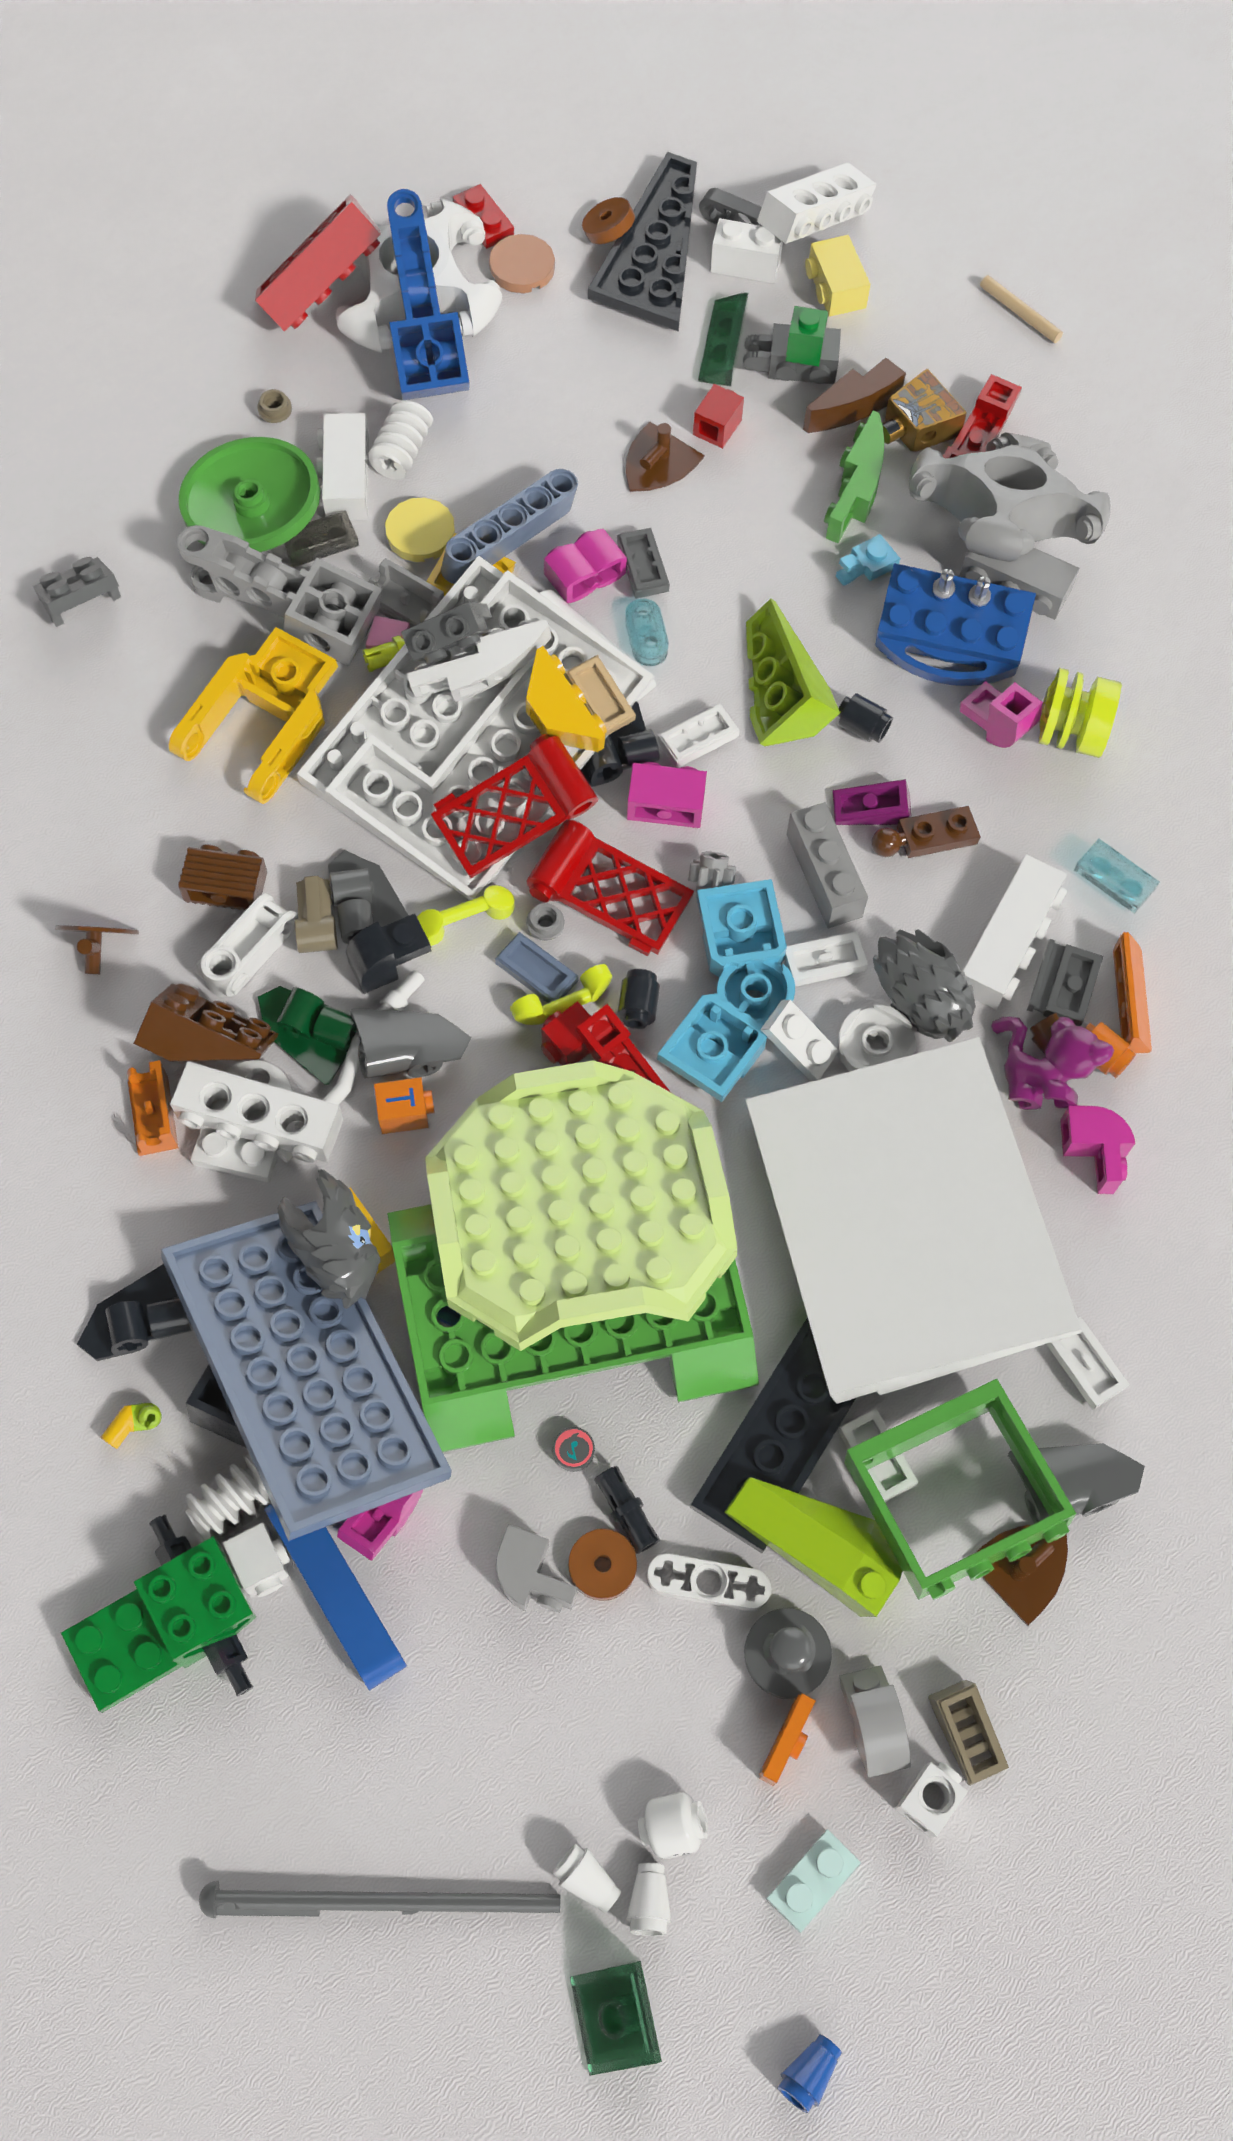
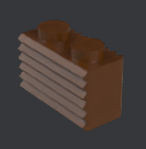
[178,845,267,911]

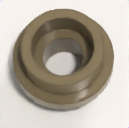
[257,389,292,423]

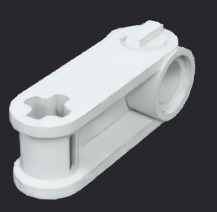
[196,893,298,997]

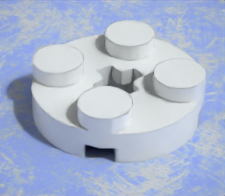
[837,1005,916,1071]

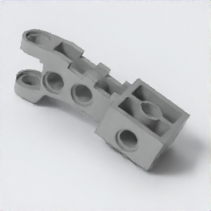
[176,525,382,666]

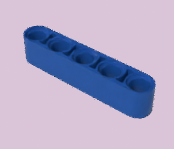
[264,1504,407,1691]

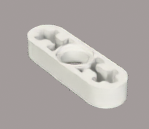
[647,1554,771,1611]

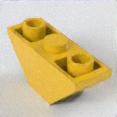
[526,646,607,752]

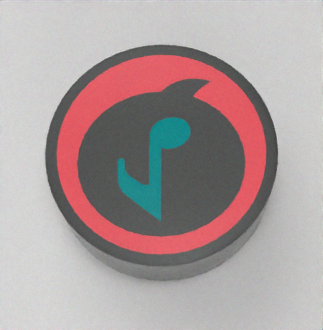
[553,1427,595,1472]

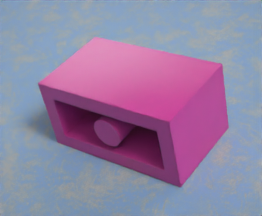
[627,762,707,828]

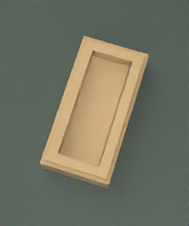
[565,655,636,736]

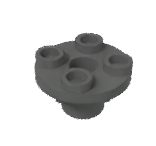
[744,1608,832,1699]

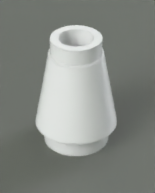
[552,1844,621,1913]
[626,1863,672,1936]

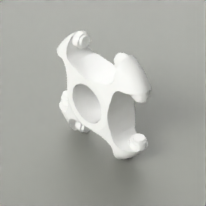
[335,198,503,353]

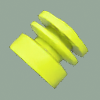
[1038,667,1122,758]

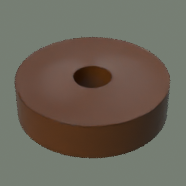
[582,197,635,245]
[568,1529,637,1601]

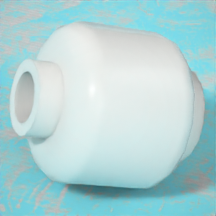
[638,1792,708,1859]

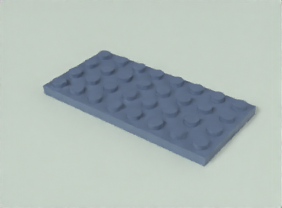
[161,1201,452,1541]

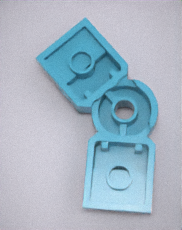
[657,879,795,1102]

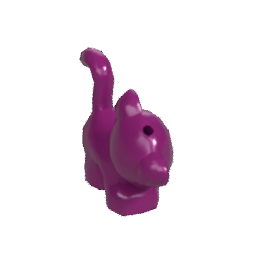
[991,1016,1114,1110]

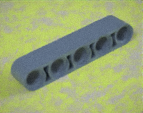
[441,469,578,584]

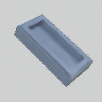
[495,932,578,1003]

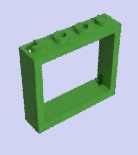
[844,1379,1076,1600]

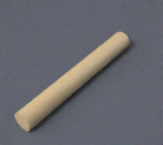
[980,275,1063,343]

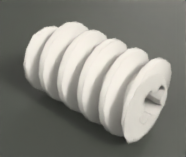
[368,400,433,480]
[185,1454,270,1541]

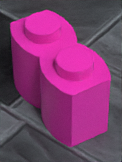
[544,528,627,604]

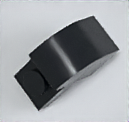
[346,913,432,994]

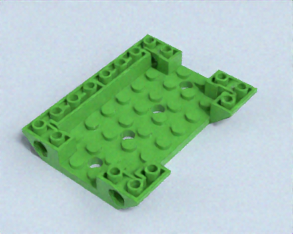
[387,1204,759,1452]

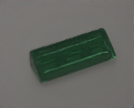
[698,292,749,387]

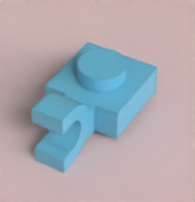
[836,534,901,586]

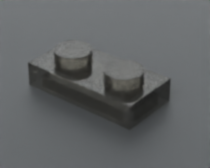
[283,510,359,567]

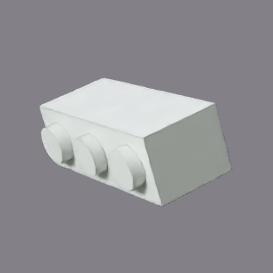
[317,413,369,521]

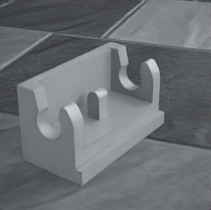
[368,558,444,628]

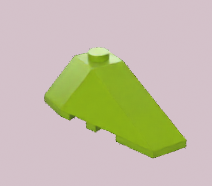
[746,598,840,746]
[724,1477,902,1617]

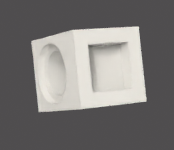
[894,1762,968,1838]

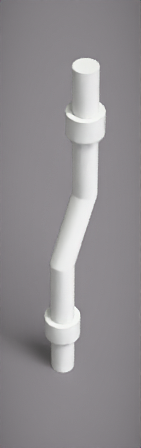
[276,970,424,1163]

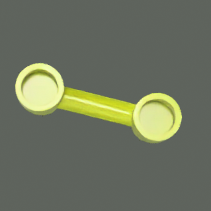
[417,885,515,946]
[510,964,612,1025]

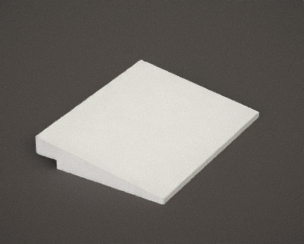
[297,556,654,900]
[746,1037,1082,1404]

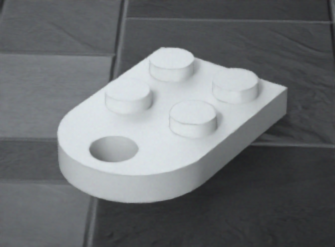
[191,1060,292,1183]

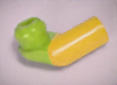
[100,1403,162,1449]

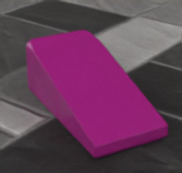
[833,779,912,825]

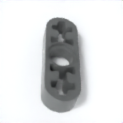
[699,188,762,226]

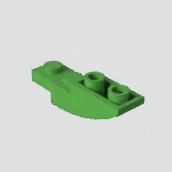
[824,411,884,543]

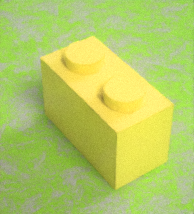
[805,235,871,317]

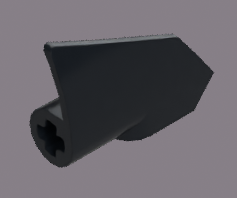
[581,701,660,787]
[77,1263,193,1361]

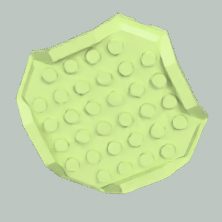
[425,1060,737,1351]

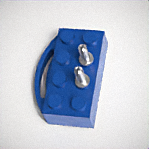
[875,563,1036,686]

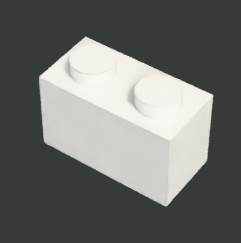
[710,218,783,284]

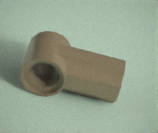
[295,876,338,953]

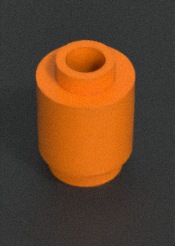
[1085,1022,1136,1078]

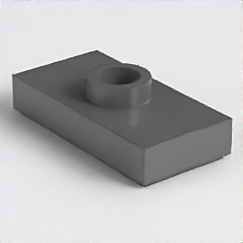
[617,528,670,599]

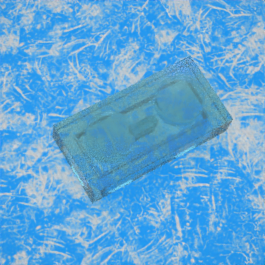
[1074,838,1160,914]

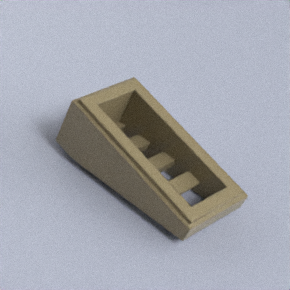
[928,1680,1009,1786]

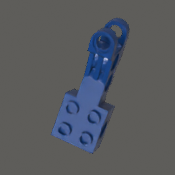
[387,189,470,400]

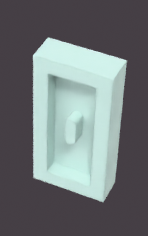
[766,1829,861,1933]

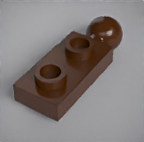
[871,806,981,858]

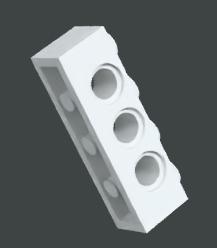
[757,162,876,244]
[170,1061,344,1163]

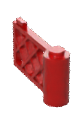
[431,734,599,879]
[526,819,694,956]

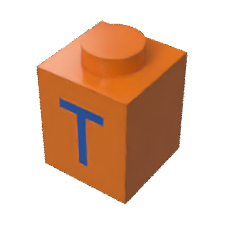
[374,1077,435,1134]

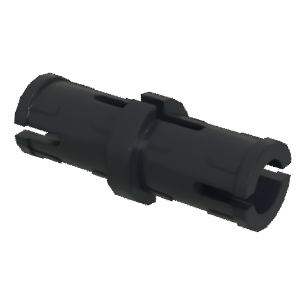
[594,1466,660,1554]

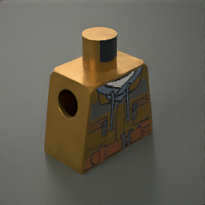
[882,369,967,452]

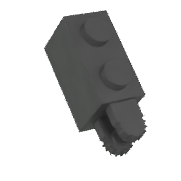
[743,323,841,384]

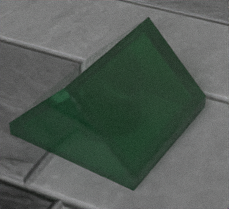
[570,1960,662,2076]

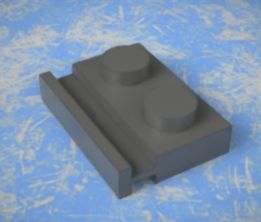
[1027,939,1103,1026]

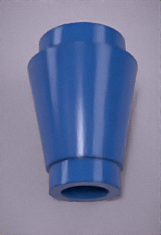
[777,2034,842,2113]

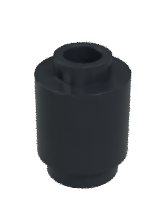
[838,693,893,743]
[617,969,660,1029]

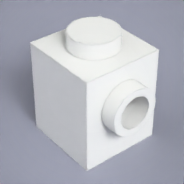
[223,1523,291,1597]

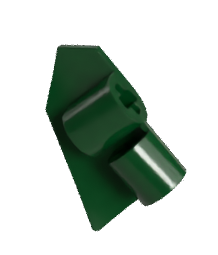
[258,986,357,1085]

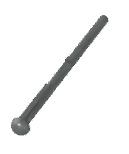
[199,1881,560,1918]

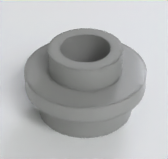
[526,903,564,941]

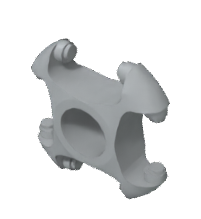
[909,432,1111,562]

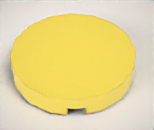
[385,497,455,562]

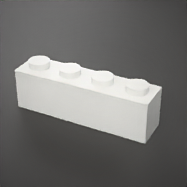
[963,854,1068,1010]

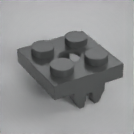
[33,557,121,627]

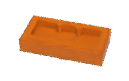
[759,1693,816,1786]

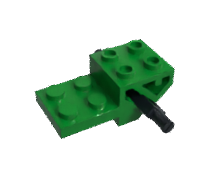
[61,1514,256,1713]

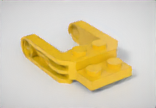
[168,627,338,804]

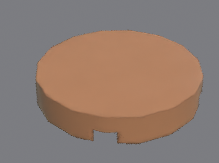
[489,234,555,294]

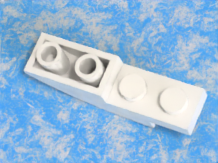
[407,618,552,702]

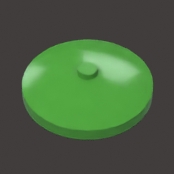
[179,437,320,552]

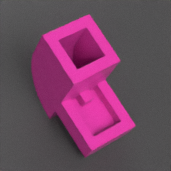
[960,681,1043,748]
[1060,1105,1136,1194]
[337,1489,424,1561]

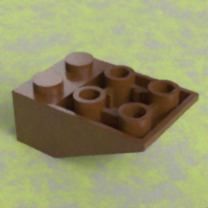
[133,983,278,1061]

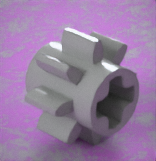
[688,851,736,891]

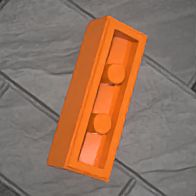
[1113,932,1152,1053]

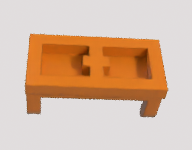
[127,1060,179,1156]

